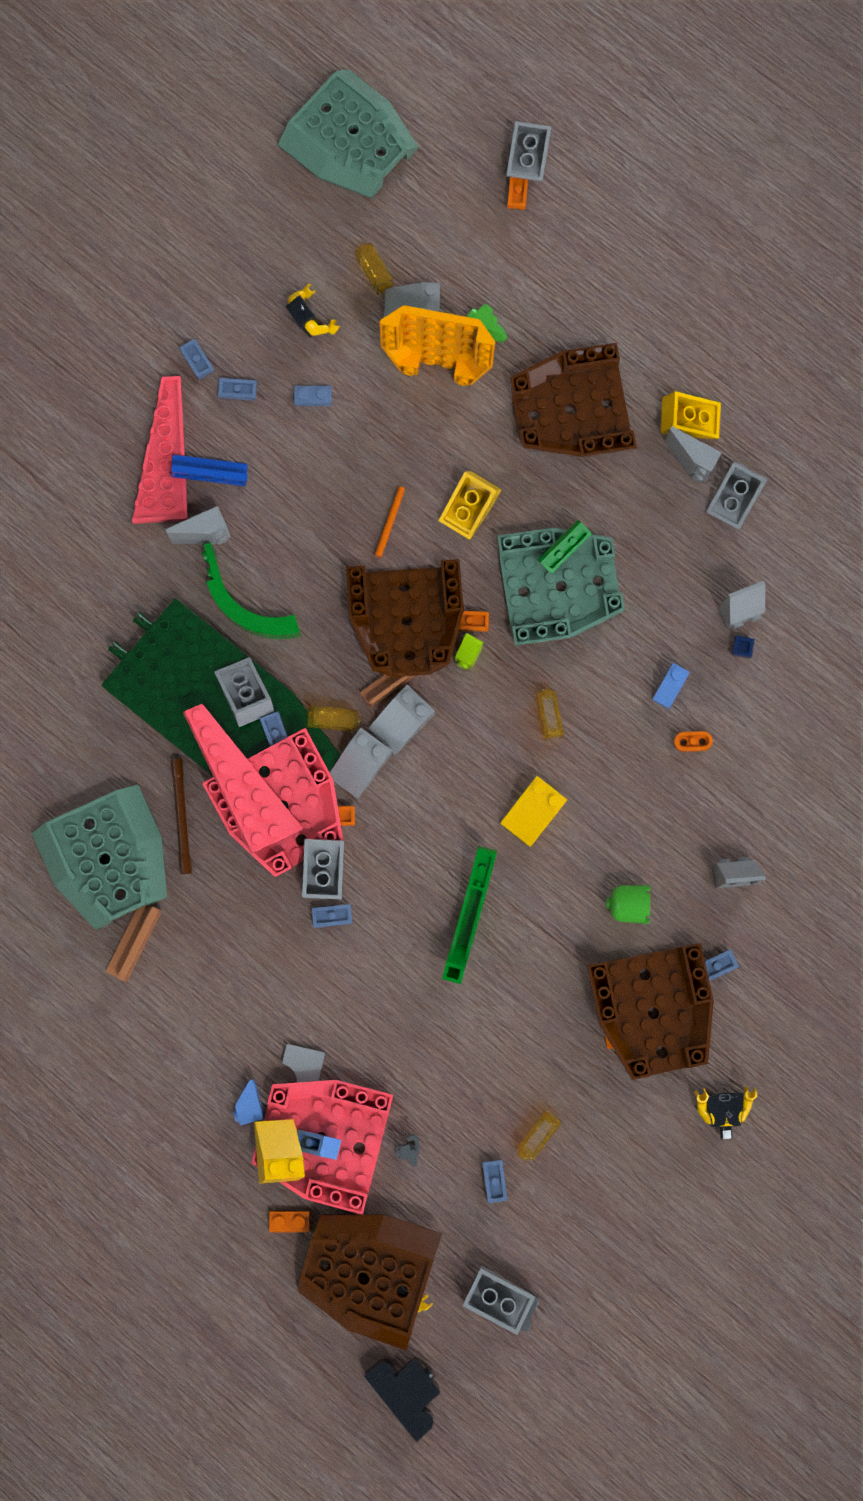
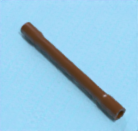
[171,759,192,875]

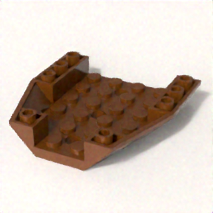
[510,343,637,457]
[346,559,464,677]
[587,943,714,1080]
[298,1214,442,1351]

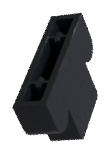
[364,1357,440,1442]

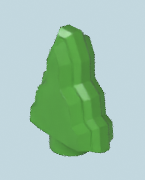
[467,304,508,343]

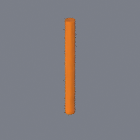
[375,486,405,558]

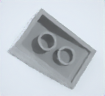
[506,121,551,182]
[384,282,440,317]
[665,426,721,484]
[706,461,769,529]
[165,506,231,545]
[718,581,765,629]
[214,657,274,727]
[368,685,435,755]
[330,728,392,799]
[302,839,344,899]
[713,857,766,888]
[463,1266,535,1335]

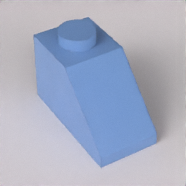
[652,663,690,709]
[233,1079,265,1126]
[297,1129,341,1160]

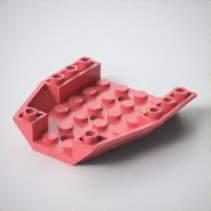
[202,728,344,877]
[251,1080,393,1215]

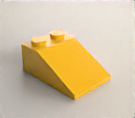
[660,391,721,439]
[438,471,502,540]
[500,776,567,847]
[254,1119,305,1184]

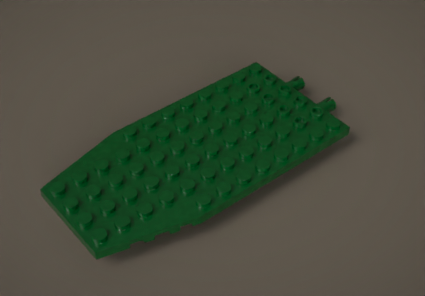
[101,598,341,809]

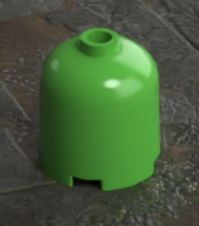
[607,885,651,924]

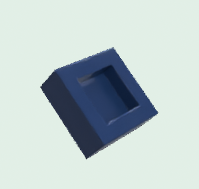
[732,636,755,659]

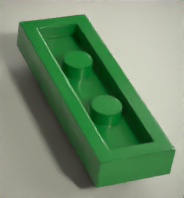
[538,520,592,574]

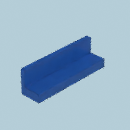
[171,455,248,486]

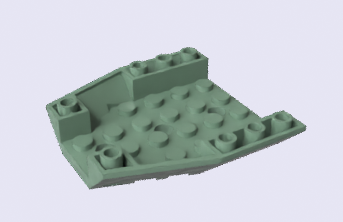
[278,69,418,199]
[497,528,625,646]
[32,785,167,930]

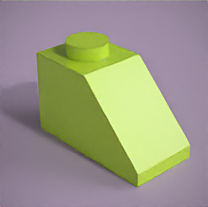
[455,633,483,670]

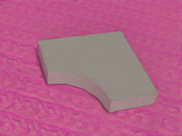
[282,1044,325,1083]

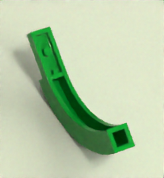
[202,542,301,639]
[442,846,497,984]

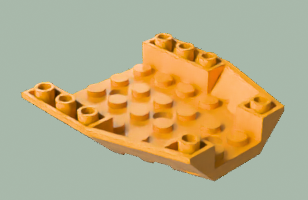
[379,305,496,386]

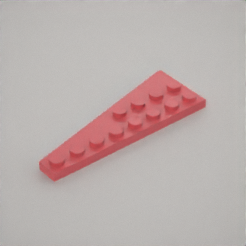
[132,376,188,524]
[183,704,303,854]

